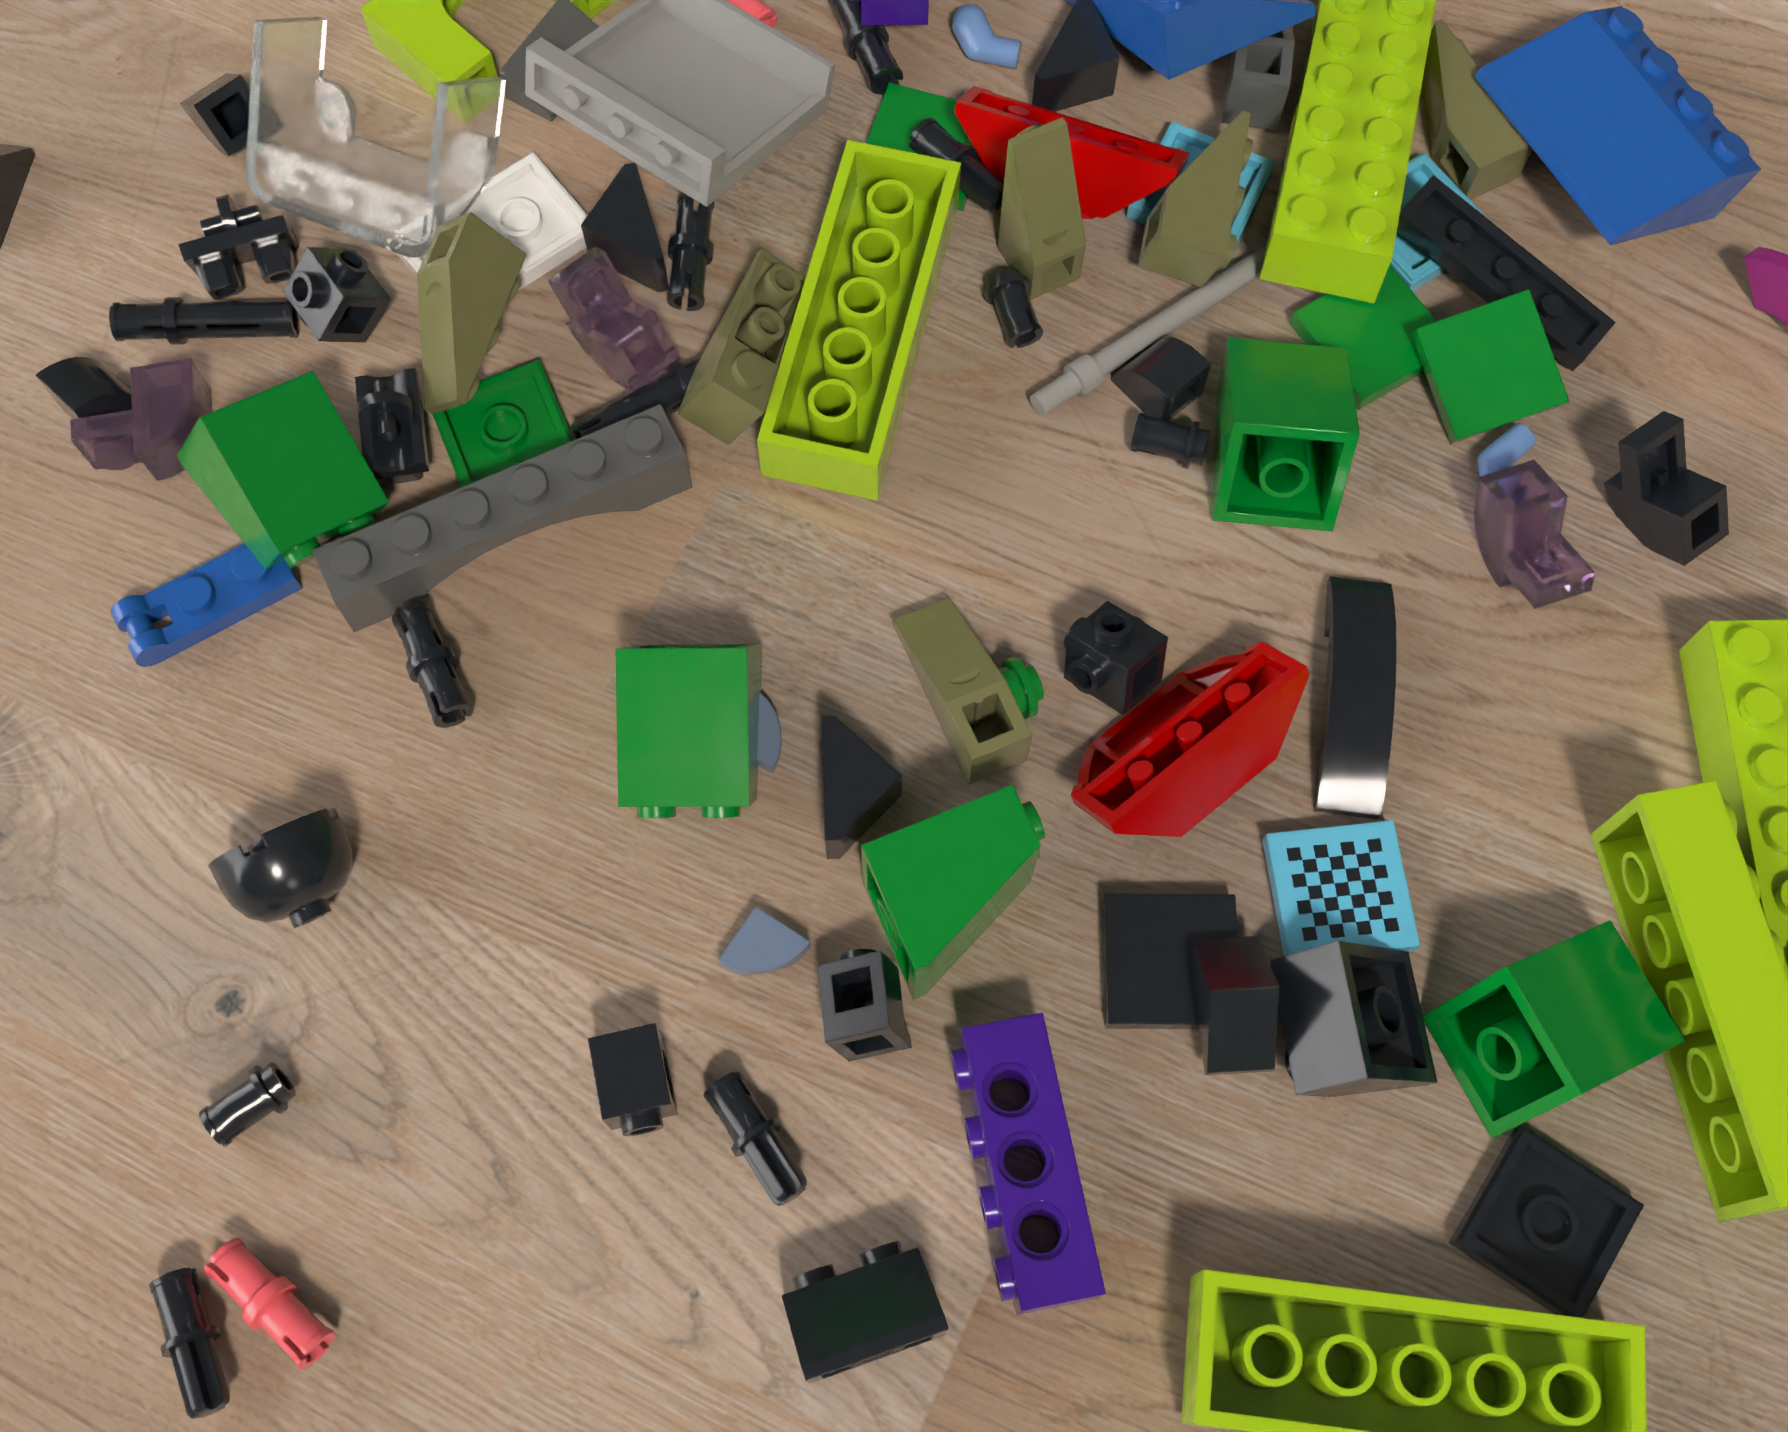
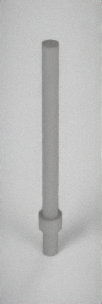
[1030,245,1266,416]

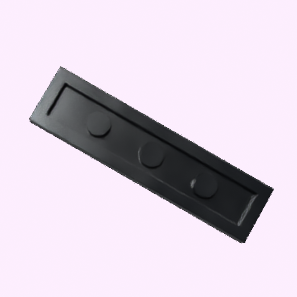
[1397,175,1616,372]

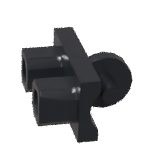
[178,194,299,300]
[355,368,430,484]

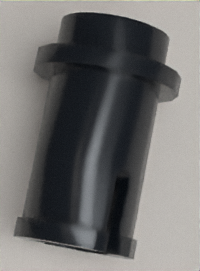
[985,268,1043,348]
[1131,413,1210,469]
[199,1062,296,1147]

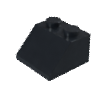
[1270,940,1438,1097]
[781,1241,949,1384]

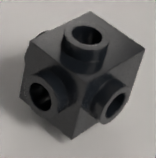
[283,247,391,343]
[1064,601,1168,715]

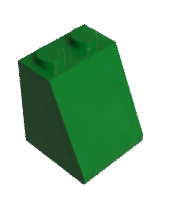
[1212,337,1360,532]
[177,371,389,569]
[615,644,762,818]
[861,785,1045,1000]
[1423,920,1685,1138]

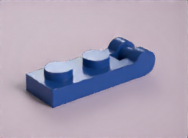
[110,543,302,667]

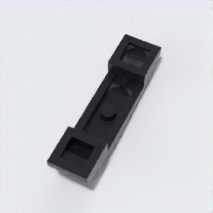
[1314,576,1397,819]

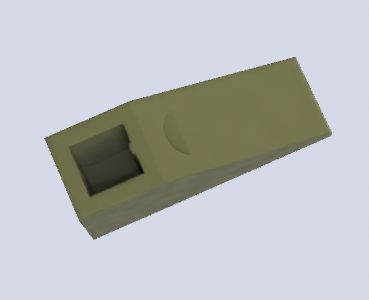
[1422,19,1533,200]
[1138,110,1253,287]
[998,117,1086,300]
[417,212,527,414]
[678,249,806,445]
[892,597,1032,785]

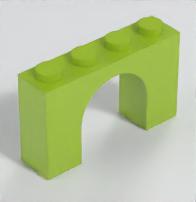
[360,0,616,122]

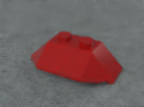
[954,86,1190,219]
[1070,641,1310,837]

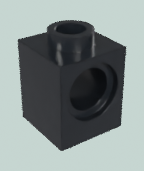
[588,1023,678,1136]

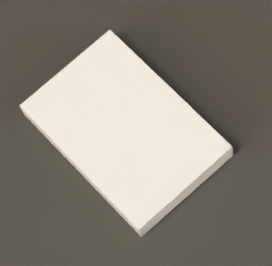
[390,152,588,291]

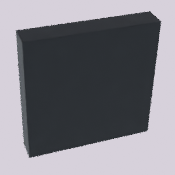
[1102,893,1238,1029]
[1449,1125,1644,1318]

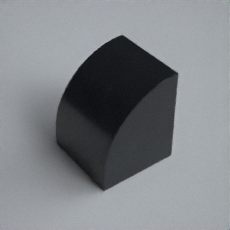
[180,73,276,156]
[1111,337,1211,421]
[35,357,148,447]

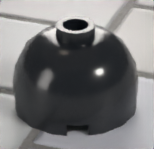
[208,807,353,929]

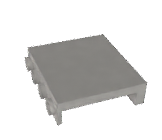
[525,0,835,207]

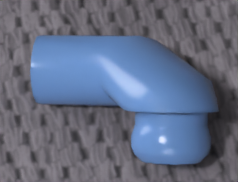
[952,4,1022,69]
[1477,423,1536,505]

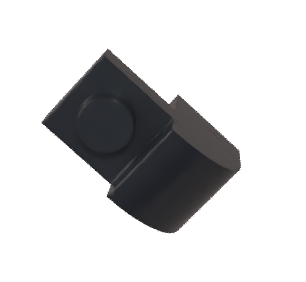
[1604,411,1729,566]

